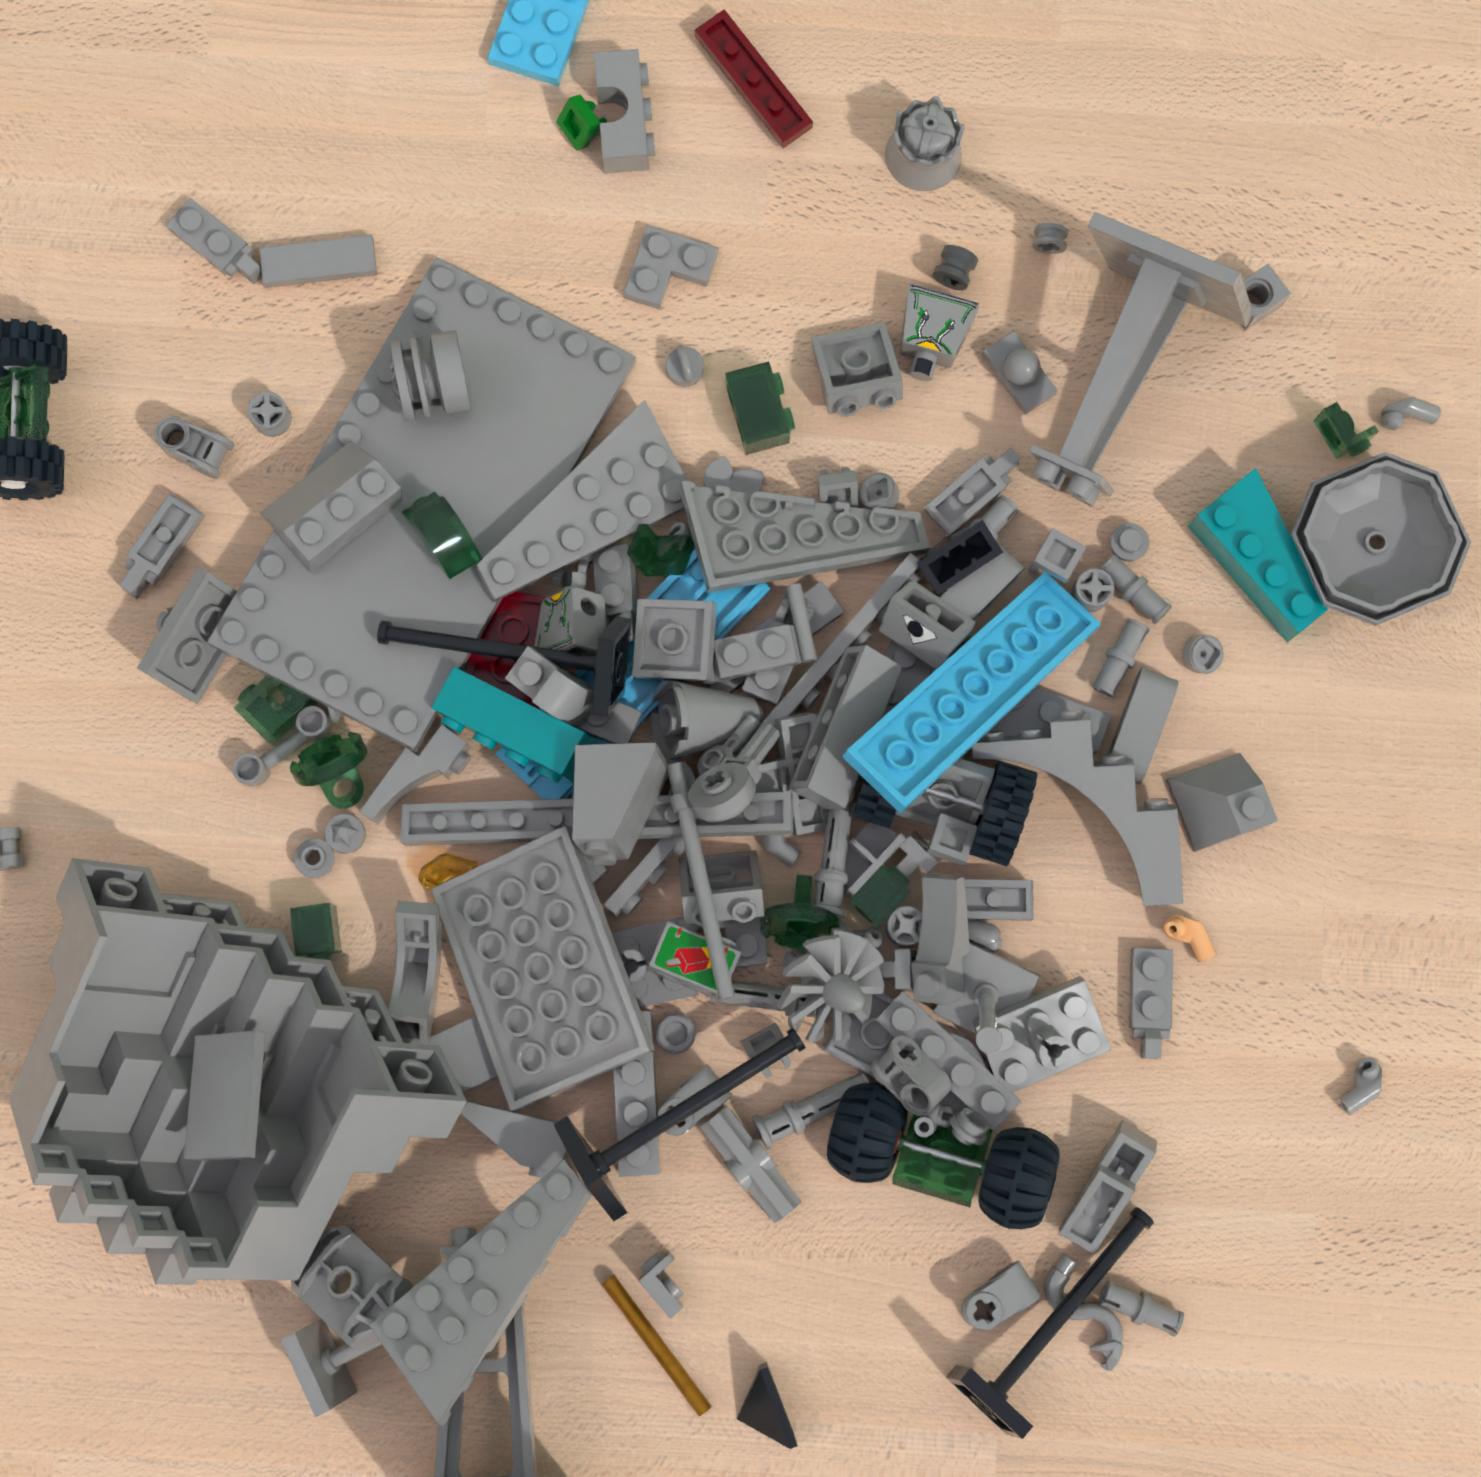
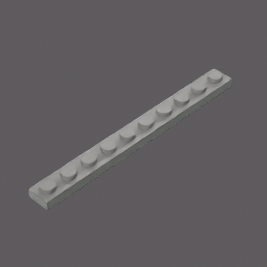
[400,792,793,846]

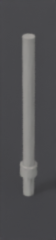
[667,762,735,1000]

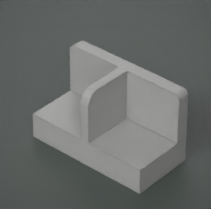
[844,822,907,899]

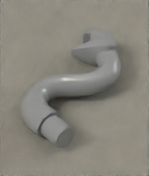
[1045,1254,1123,1371]

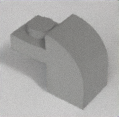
[505,646,594,726]

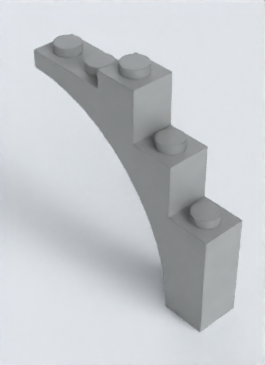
[972,709,1183,906]

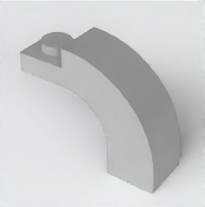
[388,901,442,1045]

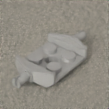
[291,1224,412,1351]

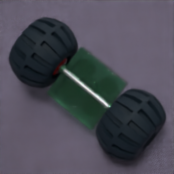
[827,1083,1060,1230]

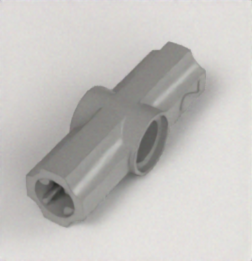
[700,1106,801,1223]

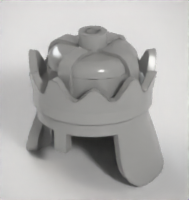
[885,96,965,191]

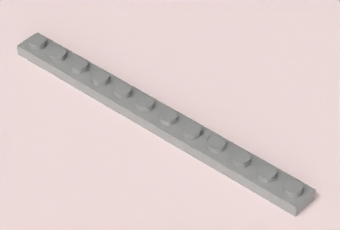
[603,553,922,918]

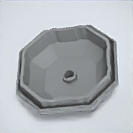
[1291,452,1471,626]

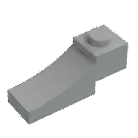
[359,724,471,825]
[911,873,970,1005]
[1059,1120,1157,1254]

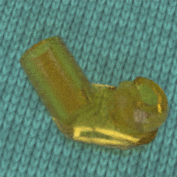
[418,854,478,889]

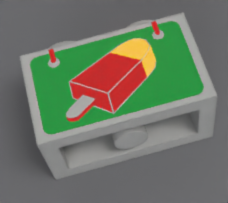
[648,920,741,1001]

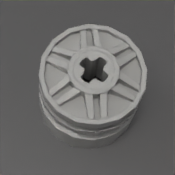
[389,330,471,422]

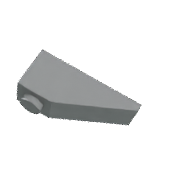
[461,1101,568,1178]

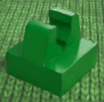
[556,94,607,151]

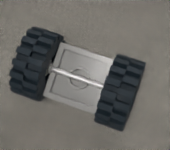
[852,758,1038,866]

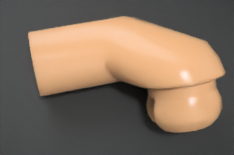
[1164,915,1217,962]

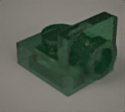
[1313,402,1379,459]
[627,524,695,576]

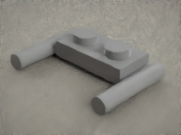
[702,584,817,685]

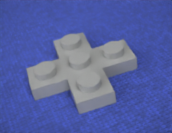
[755,712,862,836]

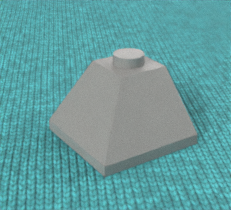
[1166,753,1278,852]

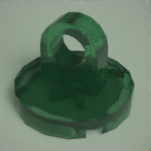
[290,732,368,809]
[760,874,840,949]

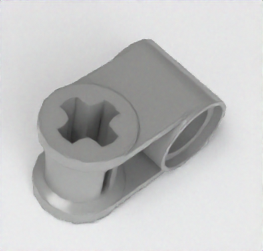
[154,416,235,479]
[871,1036,951,1116]
[658,1064,733,1136]
[961,1261,1041,1330]

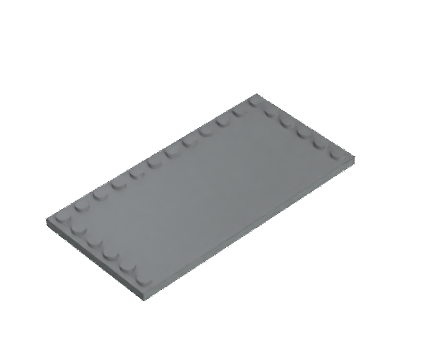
[207,257,636,752]

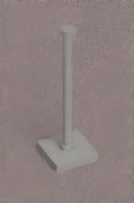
[933,941,1039,1053]
[281,1319,382,1417]

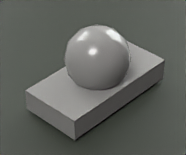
[982,331,1058,415]

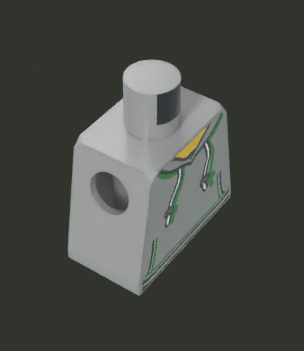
[900,283,980,381]
[534,572,606,670]

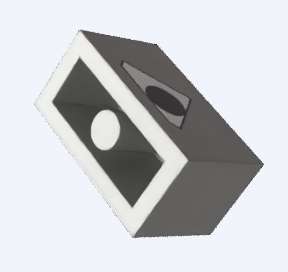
[879,580,975,669]

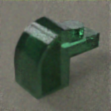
[402,491,483,580]

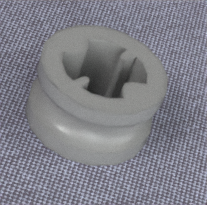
[1032,223,1068,254]

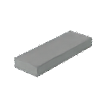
[259,235,377,288]

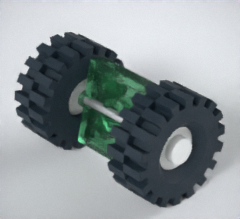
[0,319,67,500]

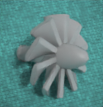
[778,928,884,1042]

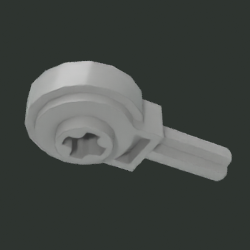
[688,723,780,822]

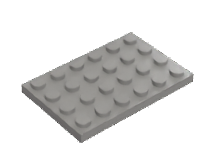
[431,825,655,1112]

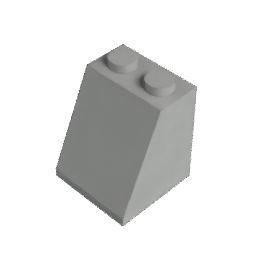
[572,742,669,866]

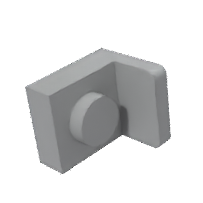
[639,1251,684,1319]

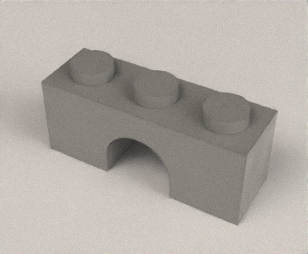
[594,49,655,174]

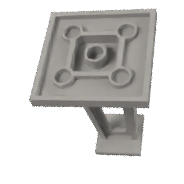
[1030,212,1253,506]
[434,1228,538,1477]

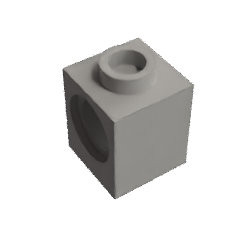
[1242,263,1291,330]

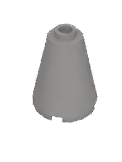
[651,680,764,760]

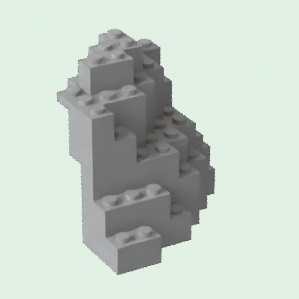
[9,858,467,1285]

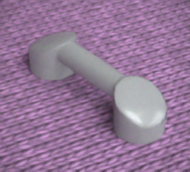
[232,706,330,787]

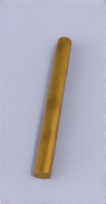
[601,1275,712,1417]

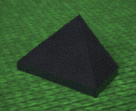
[916,519,1003,595]
[737,1362,798,1449]

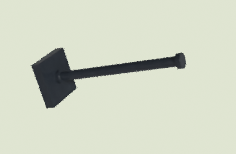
[377,616,631,717]
[554,1028,806,1221]
[946,1207,1154,1439]

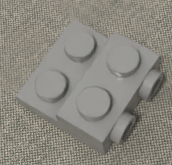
[811,323,903,417]
[679,850,764,927]

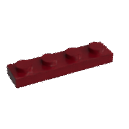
[695,9,813,148]

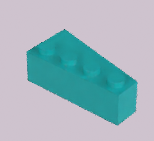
[1188,468,1328,643]
[431,667,599,786]

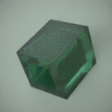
[848,865,911,929]
[290,903,342,961]

